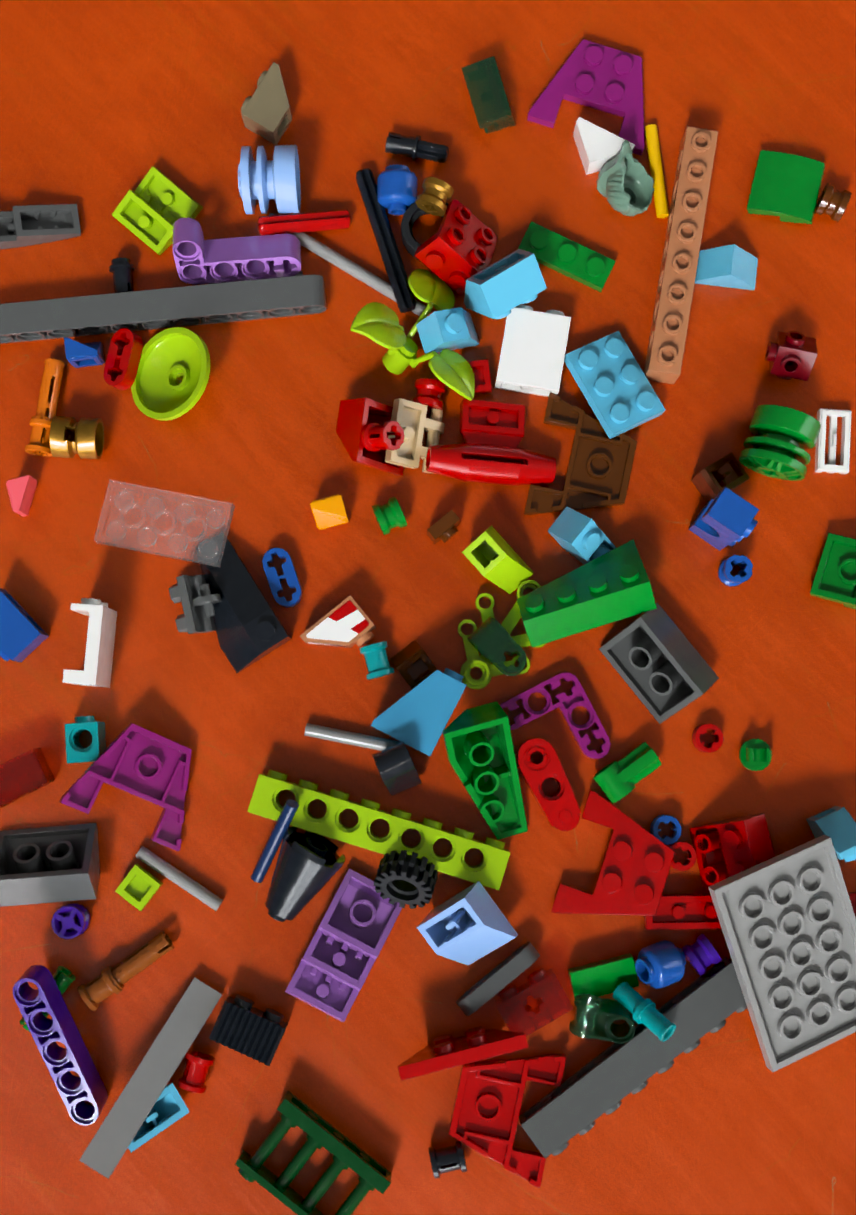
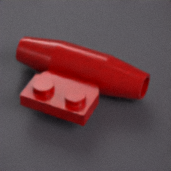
[426,399,556,486]

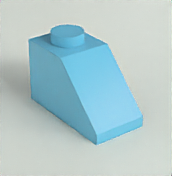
[416,307,480,354]

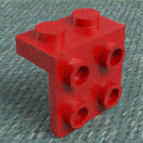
[414,199,498,295]

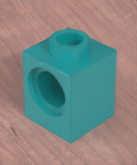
[65,716,106,763]

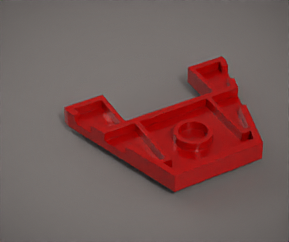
[551,790,676,916]
[449,1054,566,1188]

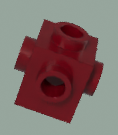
[765,331,818,381]

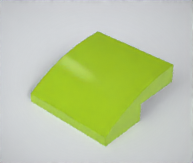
[112,166,203,255]

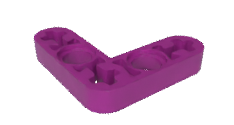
[500,672,611,759]

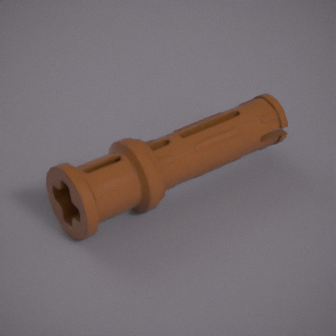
[78,931,174,1011]

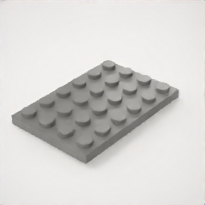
[708,835,856,1072]

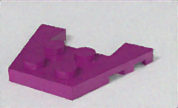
[527,39,644,155]
[59,723,192,852]

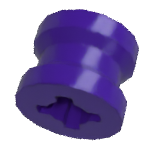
[52,903,90,939]
[681,933,722,976]

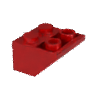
[689,813,775,892]

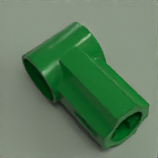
[593,742,662,804]

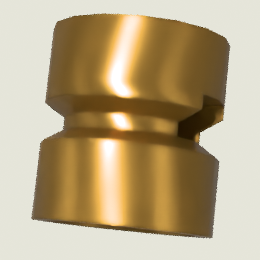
[49,416,104,459]

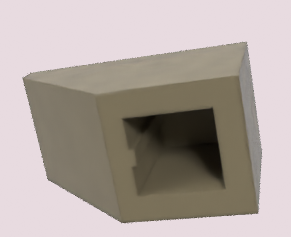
[241,62,292,145]

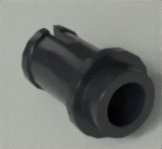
[109,258,134,293]

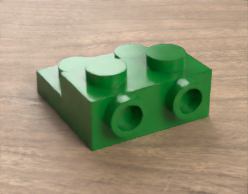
[810,533,856,610]

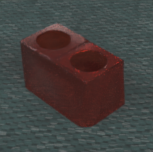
[0,748,55,808]

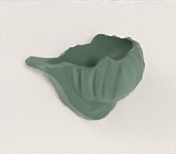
[596,140,654,217]

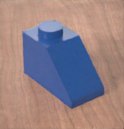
[0,588,49,662]

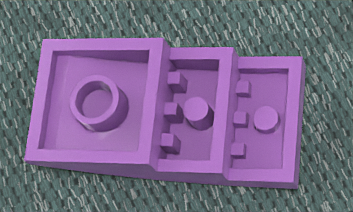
[285,868,402,1022]

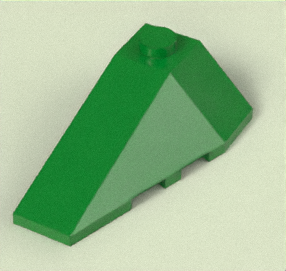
[443,701,528,840]

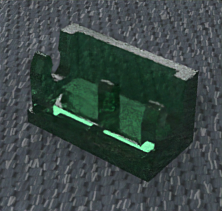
[462,56,516,133]

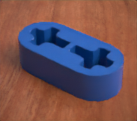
[262,548,302,608]

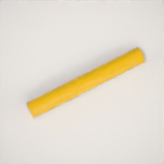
[645,124,669,218]

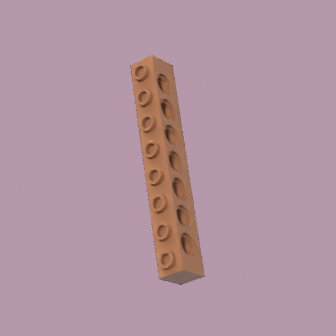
[644,126,718,385]

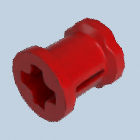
[361,421,404,452]
[177,1050,215,1093]

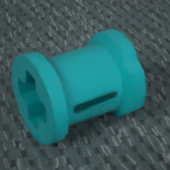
[359,641,395,680]

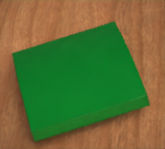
[747,150,825,224]

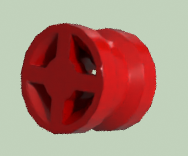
[412,378,446,412]

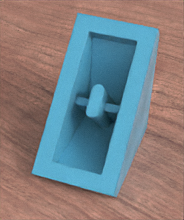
[695,244,758,290]
[128,1083,190,1152]

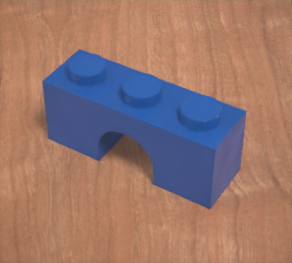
[688,487,759,551]

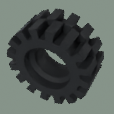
[374,850,438,909]

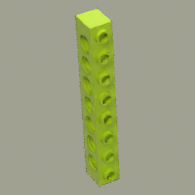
[247,769,511,890]

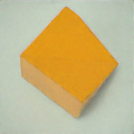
[310,494,349,530]

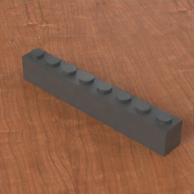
[519,957,747,1158]

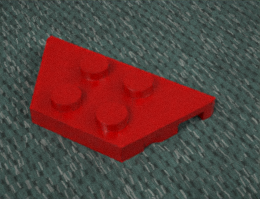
[398,1026,529,1081]

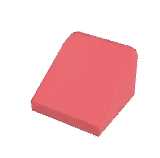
[6,475,37,517]

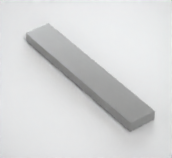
[79,977,222,1179]

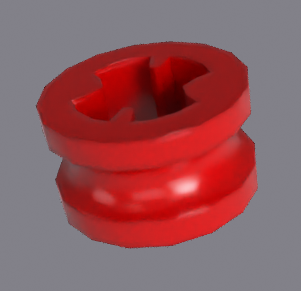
[692,724,724,753]
[668,841,697,871]

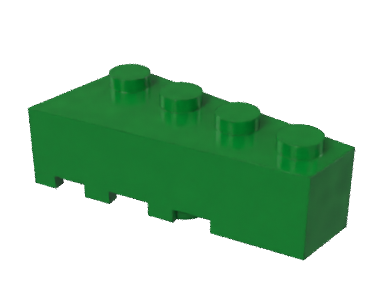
[517,539,657,647]

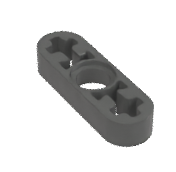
[456,941,540,1016]

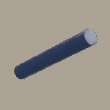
[251,799,299,883]

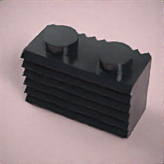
[209,995,288,1066]

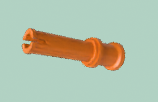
[25,358,65,457]

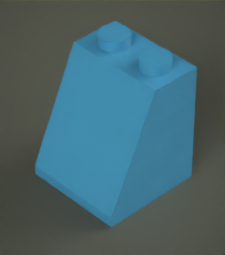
[371,668,467,756]

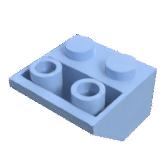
[417,881,518,966]

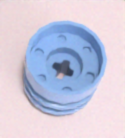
[238,145,301,214]

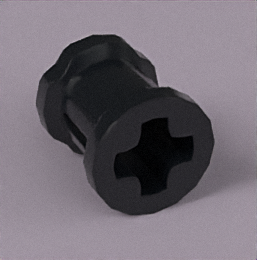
[428,1141,467,1179]

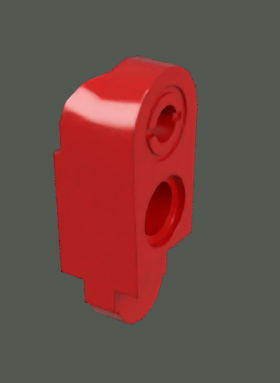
[515,738,581,831]

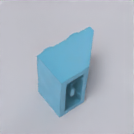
[464,249,547,319]

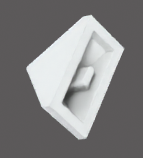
[573,117,635,175]

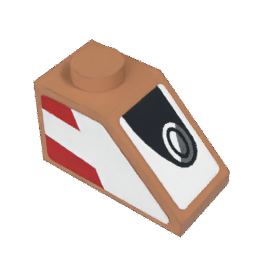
[300,595,376,648]

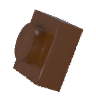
[427,510,460,544]

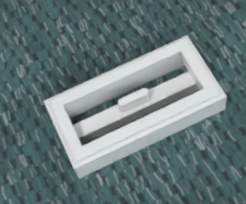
[815,408,852,475]

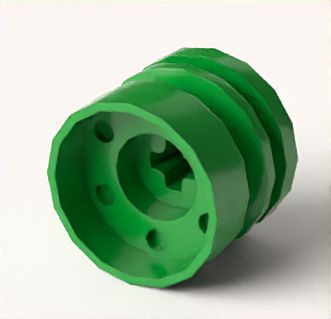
[739,404,821,481]

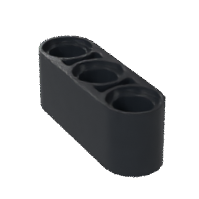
[373,741,422,796]

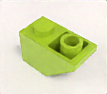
[462,525,534,594]

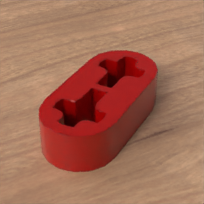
[103,328,143,391]

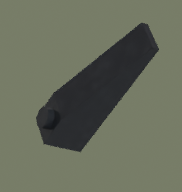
[197,532,291,673]

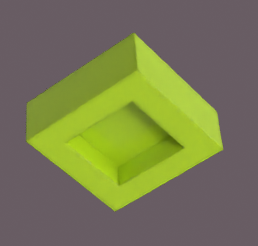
[115,864,163,911]

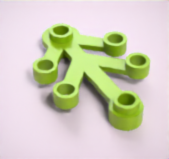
[457,580,546,689]

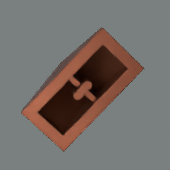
[691,453,750,502]

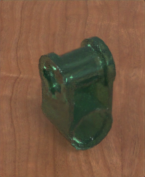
[467,616,527,676]
[569,993,635,1044]

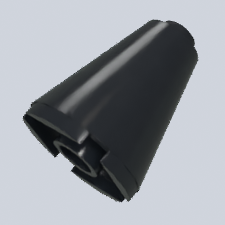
[265,826,345,922]

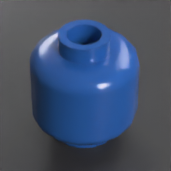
[377,165,417,215]
[635,940,686,989]

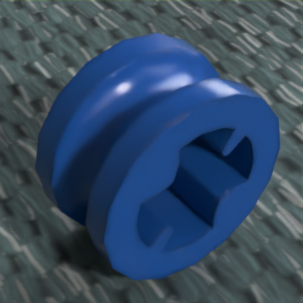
[650,814,682,845]

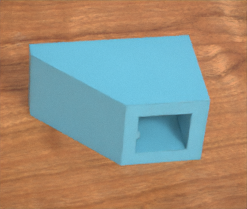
[548,506,616,564]
[806,806,856,862]

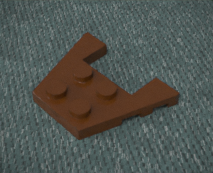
[524,393,637,515]

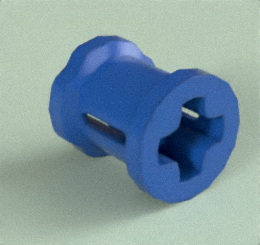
[718,555,753,587]

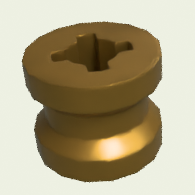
[415,177,454,216]

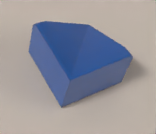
[64,337,105,368]

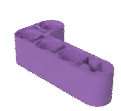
[172,217,301,284]

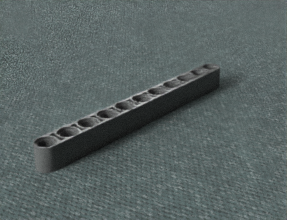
[0,275,327,344]

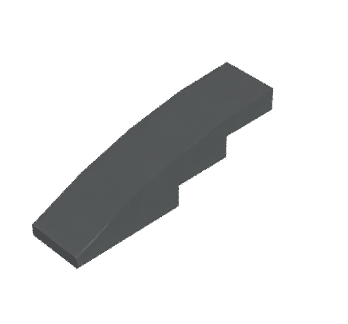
[0,204,81,249]

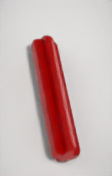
[258,209,350,235]

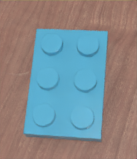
[564,331,666,439]

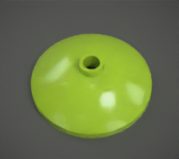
[131,327,211,421]

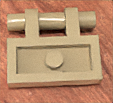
[385,398,445,474]

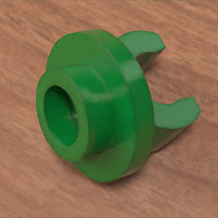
[739,739,772,771]

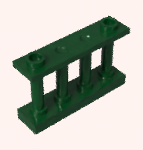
[235,1091,392,1215]

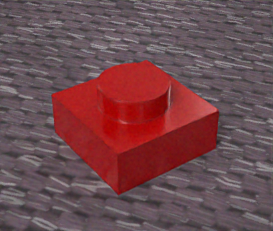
[460,359,492,397]

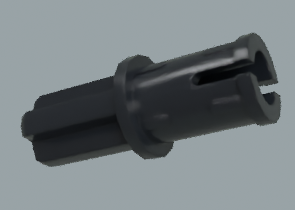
[385,132,448,163]

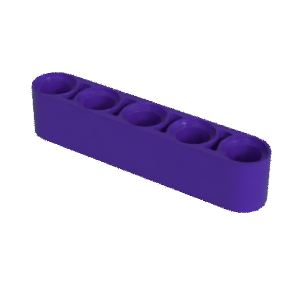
[12,965,108,1126]

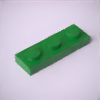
[518,221,616,292]

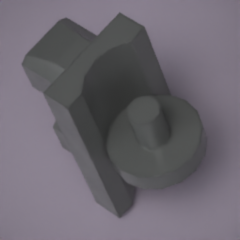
[169,574,222,634]

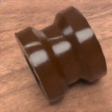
[815,183,852,222]

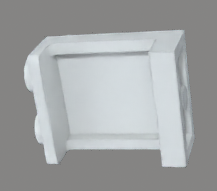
[495,305,571,397]
[62,598,117,688]

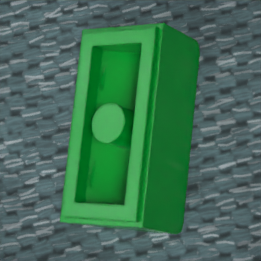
[567,953,639,1002]

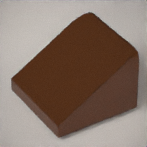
[390,641,437,689]

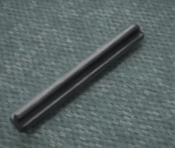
[356,168,416,313]

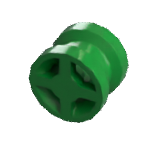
[372,496,407,535]

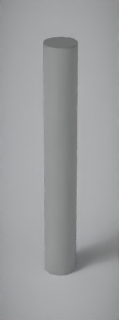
[304,723,401,751]
[135,846,223,911]

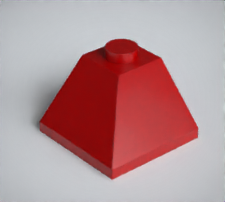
[336,398,404,476]

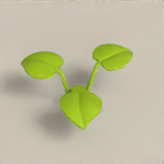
[350,269,475,401]

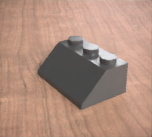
[599,602,719,724]
[0,823,100,907]

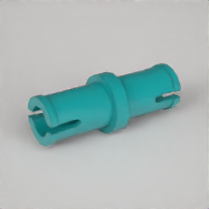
[612,982,676,1042]

